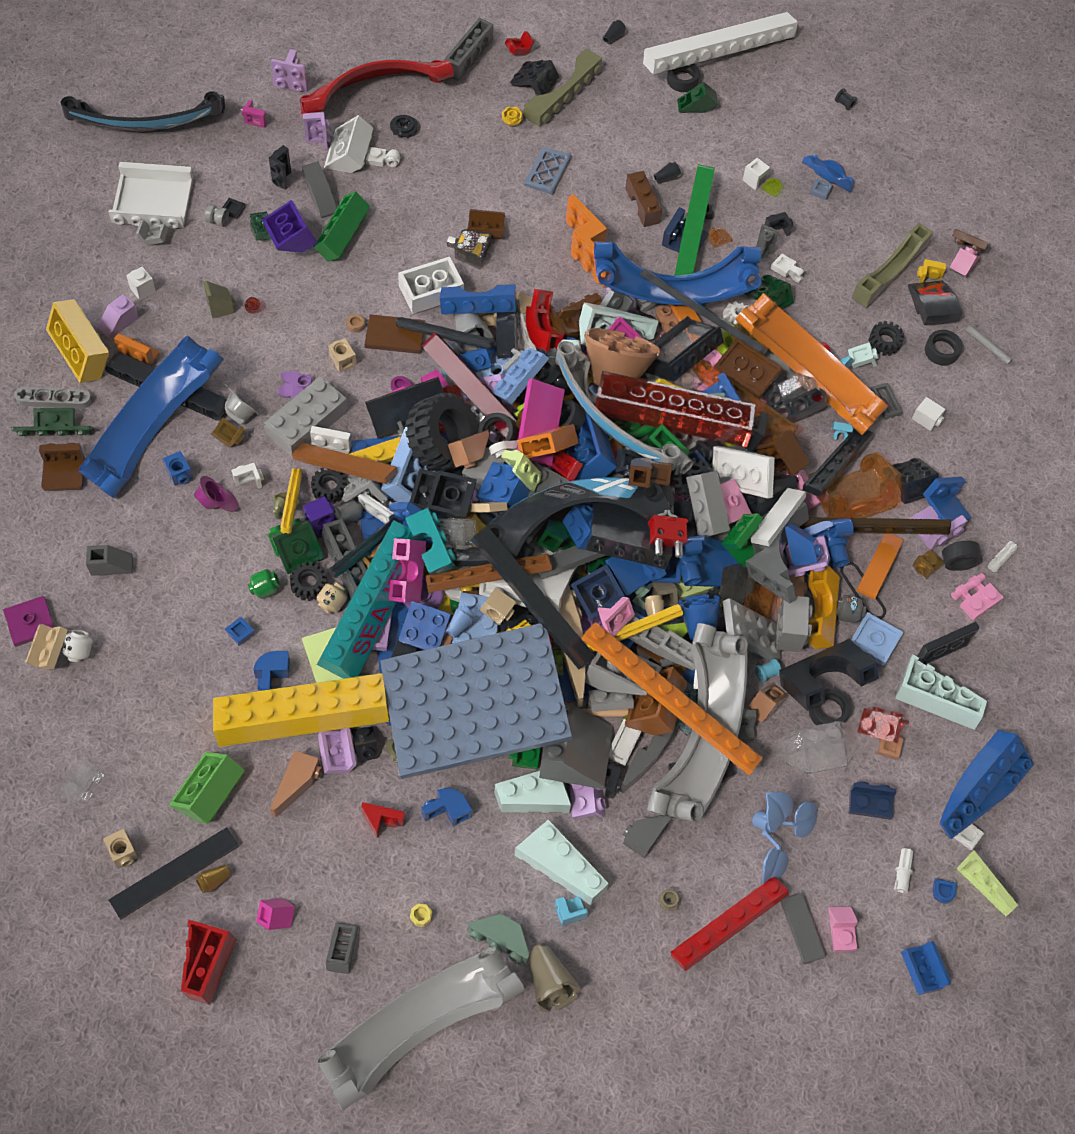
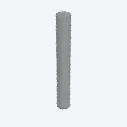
[966,325,1013,365]

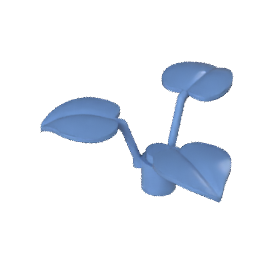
[752,792,818,884]

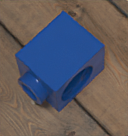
[162,451,193,486]

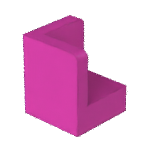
[256,898,295,930]

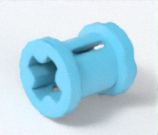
[755,658,781,683]

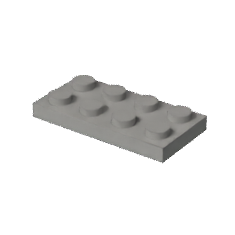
[723,598,781,661]

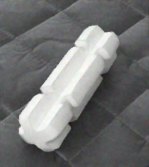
[987,541,1018,572]

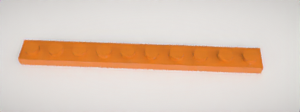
[581,622,762,775]

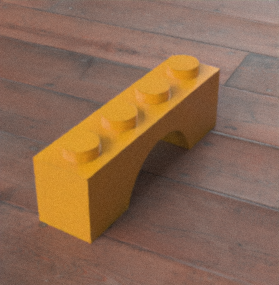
[807,565,840,650]

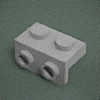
[588,690,634,712]

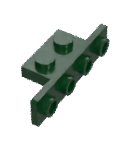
[11,408,94,436]

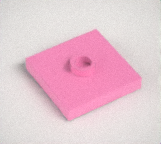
[720,479,751,524]

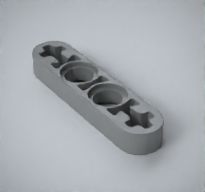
[14,387,92,409]

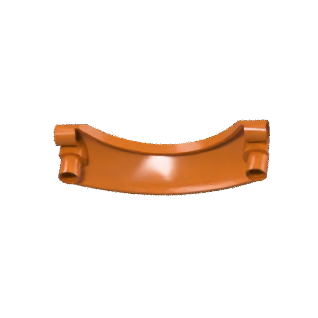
[735,293,888,435]

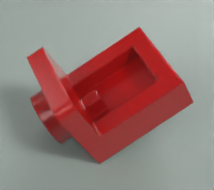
[505,31,535,55]

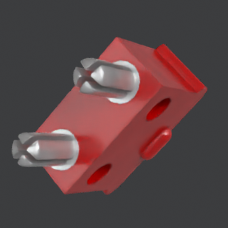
[648,510,688,558]

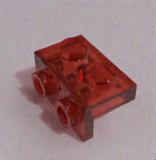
[857,706,909,743]

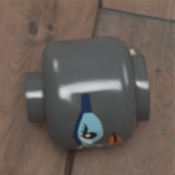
[836,595,866,623]

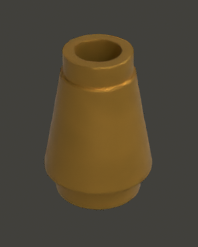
[195,865,231,894]

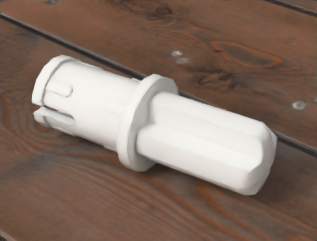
[894,848,913,893]

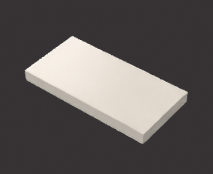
[712,446,775,498]

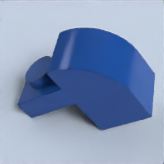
[253,651,290,691]
[421,788,472,827]

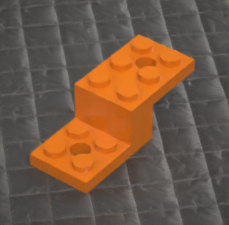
[566,194,609,288]

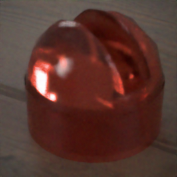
[244,297,260,314]

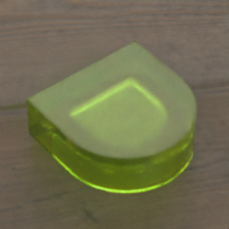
[761,178,782,198]

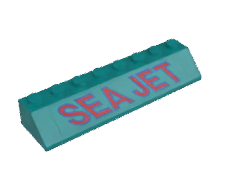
[316,520,420,679]

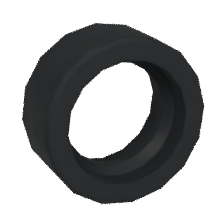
[667,64,700,92]
[924,330,963,366]
[558,400,586,433]
[478,412,518,448]
[942,540,983,571]
[809,689,851,731]

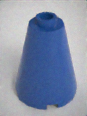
[678,595,720,642]

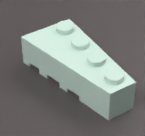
[895,654,987,730]
[515,820,609,905]

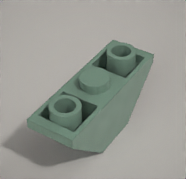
[467,914,529,964]

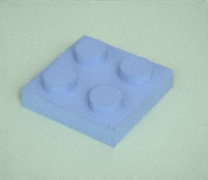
[851,612,903,666]

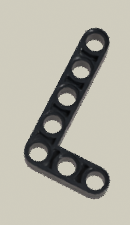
[761,353,828,426]

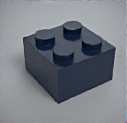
[570,564,625,624]

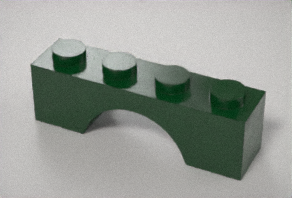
[536,516,611,573]

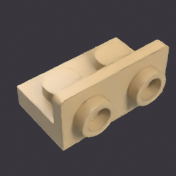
[25,624,68,670]

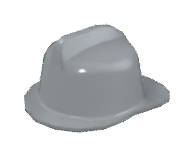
[224,383,259,424]

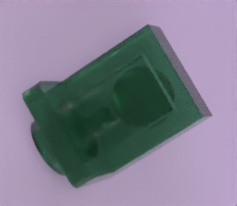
[250,211,271,241]

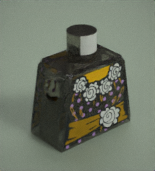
[447,229,492,270]

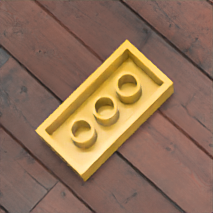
[46,299,109,383]

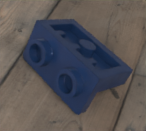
[849,781,896,820]

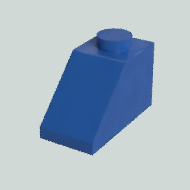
[785,523,822,567]

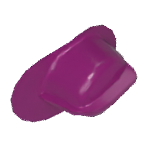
[194,476,239,512]

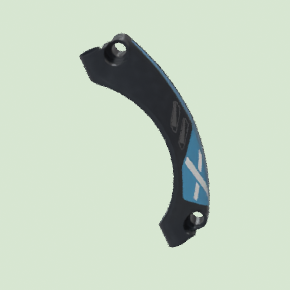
[60,91,225,133]
[484,477,672,559]

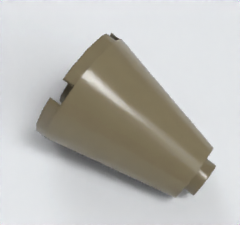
[529,944,581,1012]

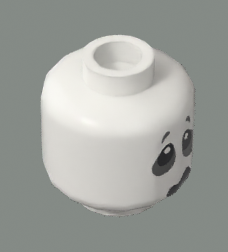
[62,630,93,662]

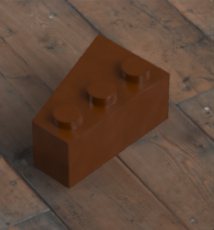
[753,430,810,475]

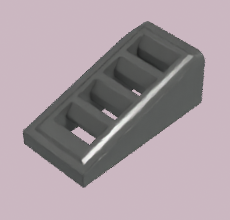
[326,923,358,974]

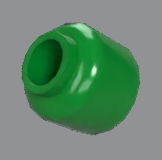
[248,569,280,599]

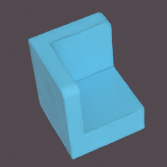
[555,897,588,926]

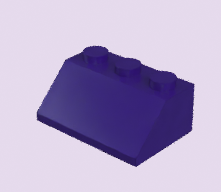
[262,200,318,253]

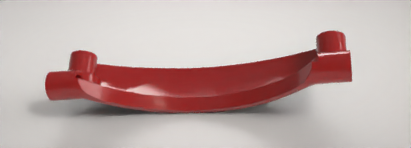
[299,59,454,116]

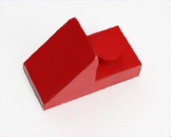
[361,802,405,838]

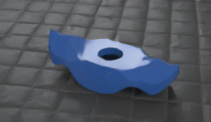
[802,154,854,193]

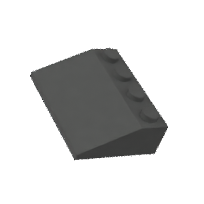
[539,702,613,789]

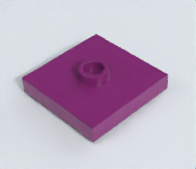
[3,596,54,647]

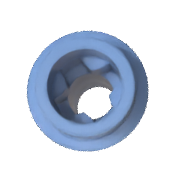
[446,606,475,638]

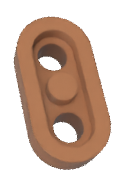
[656,305,679,334]

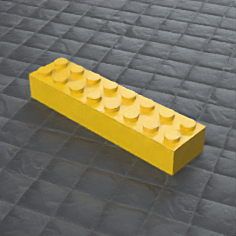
[213,673,390,747]

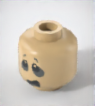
[317,583,347,614]

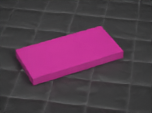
[516,379,565,467]

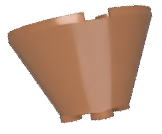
[584,328,660,394]

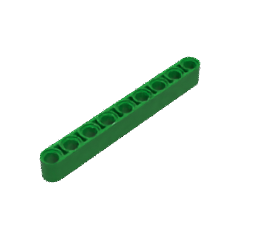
[674,164,715,275]

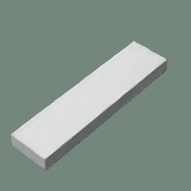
[750,488,806,546]

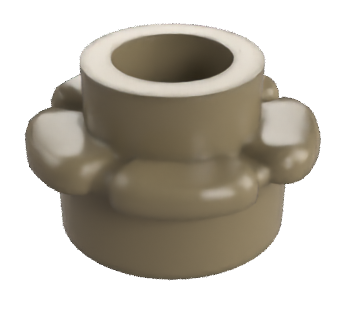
[658,889,680,911]

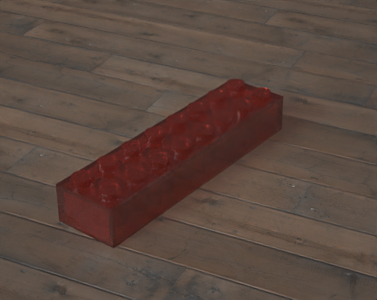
[595,371,755,447]

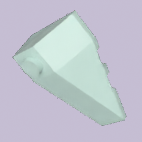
[579,302,659,345]

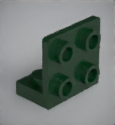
[743,275,794,309]

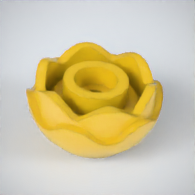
[502,107,523,126]

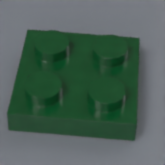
[271,520,324,574]

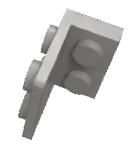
[342,460,388,502]

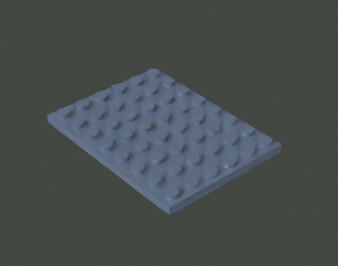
[380,624,573,779]

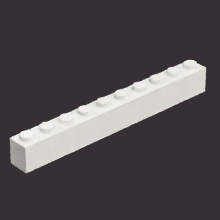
[643,12,798,74]

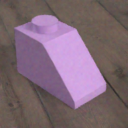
[97,294,139,339]

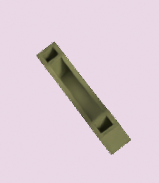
[523,48,602,127]
[852,223,933,308]

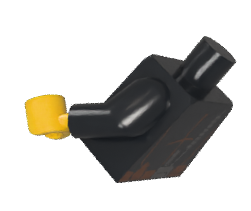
[536,347,574,401]

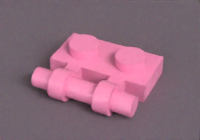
[951,573,1004,621]

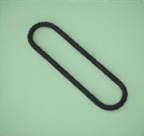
[840,562,886,619]

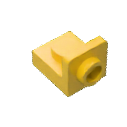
[917,259,946,283]

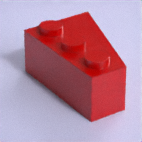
[181,919,237,1005]

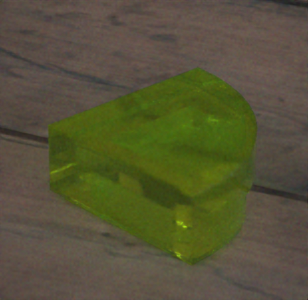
[552,649,564,675]

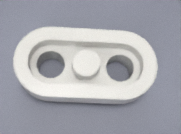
[489,441,517,459]

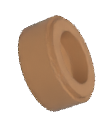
[346,314,365,333]

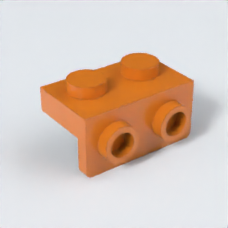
[114,333,160,365]

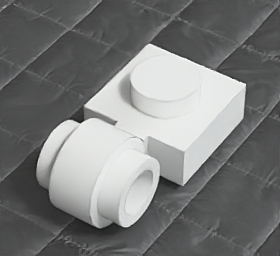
[365,147,401,167]

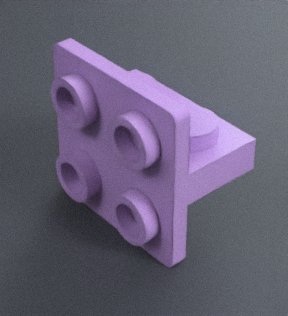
[271,49,308,92]

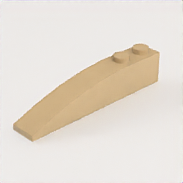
[559,586,585,707]

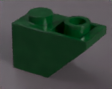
[677,82,718,113]

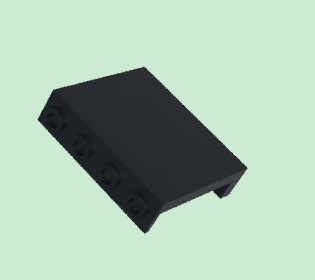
[586,502,674,570]

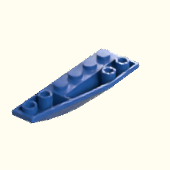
[940,730,1034,839]

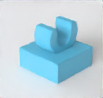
[831,421,853,441]

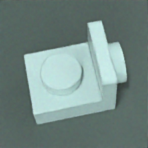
[848,343,879,368]

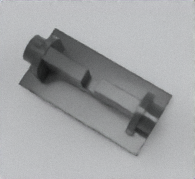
[756,224,779,259]

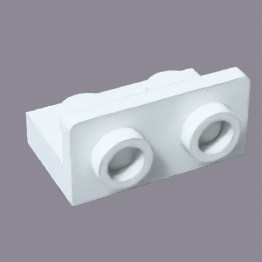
[310,426,352,454]

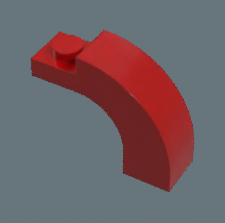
[525,288,564,352]

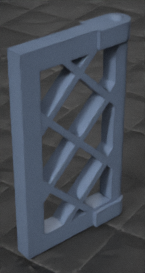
[524,147,571,195]

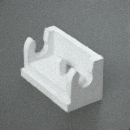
[358,489,394,524]

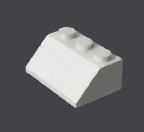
[324,115,373,173]

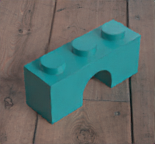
[405,508,456,575]

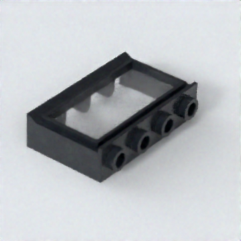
[645,316,724,382]

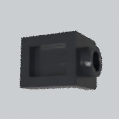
[696,436,727,464]

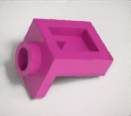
[242,100,267,128]

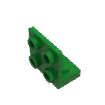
[721,514,763,570]

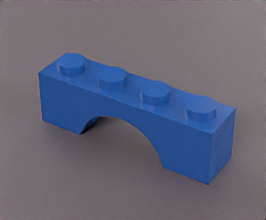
[439,284,517,314]

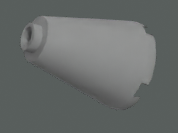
[455,313,493,353]

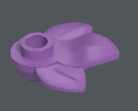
[276,371,313,400]

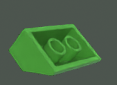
[169,752,245,824]

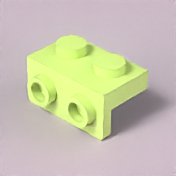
[501,450,542,491]

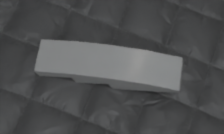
[626,616,696,670]

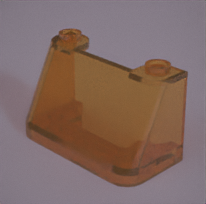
[809,452,901,518]

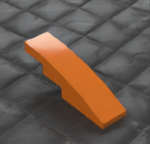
[856,534,904,600]

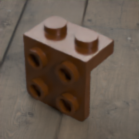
[39,443,85,491]

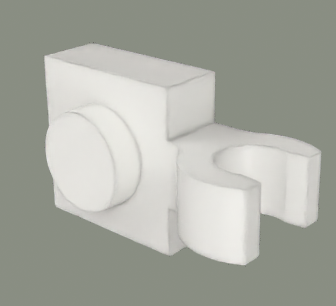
[771,254,804,283]

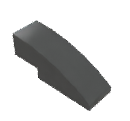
[302,161,337,218]

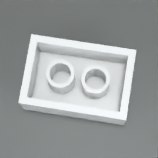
[398,257,464,314]

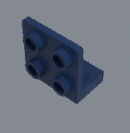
[662,207,708,253]

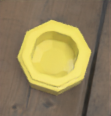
[410,903,432,927]

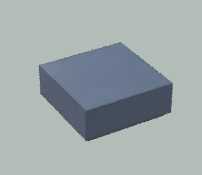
[810,179,833,200]

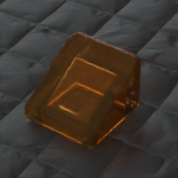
[707,227,733,248]

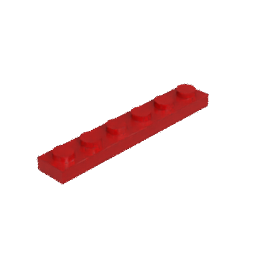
[670,877,789,971]

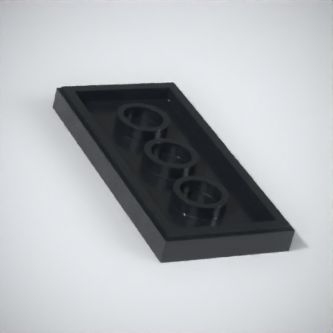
[365,377,444,439]

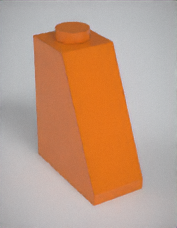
[517,424,578,458]

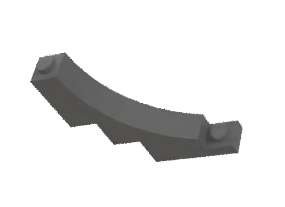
[746,501,809,604]

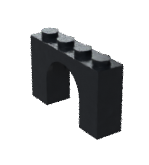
[779,639,879,711]

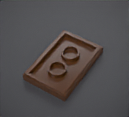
[364,314,425,354]
[714,338,783,399]

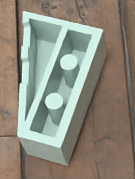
[494,771,571,813]

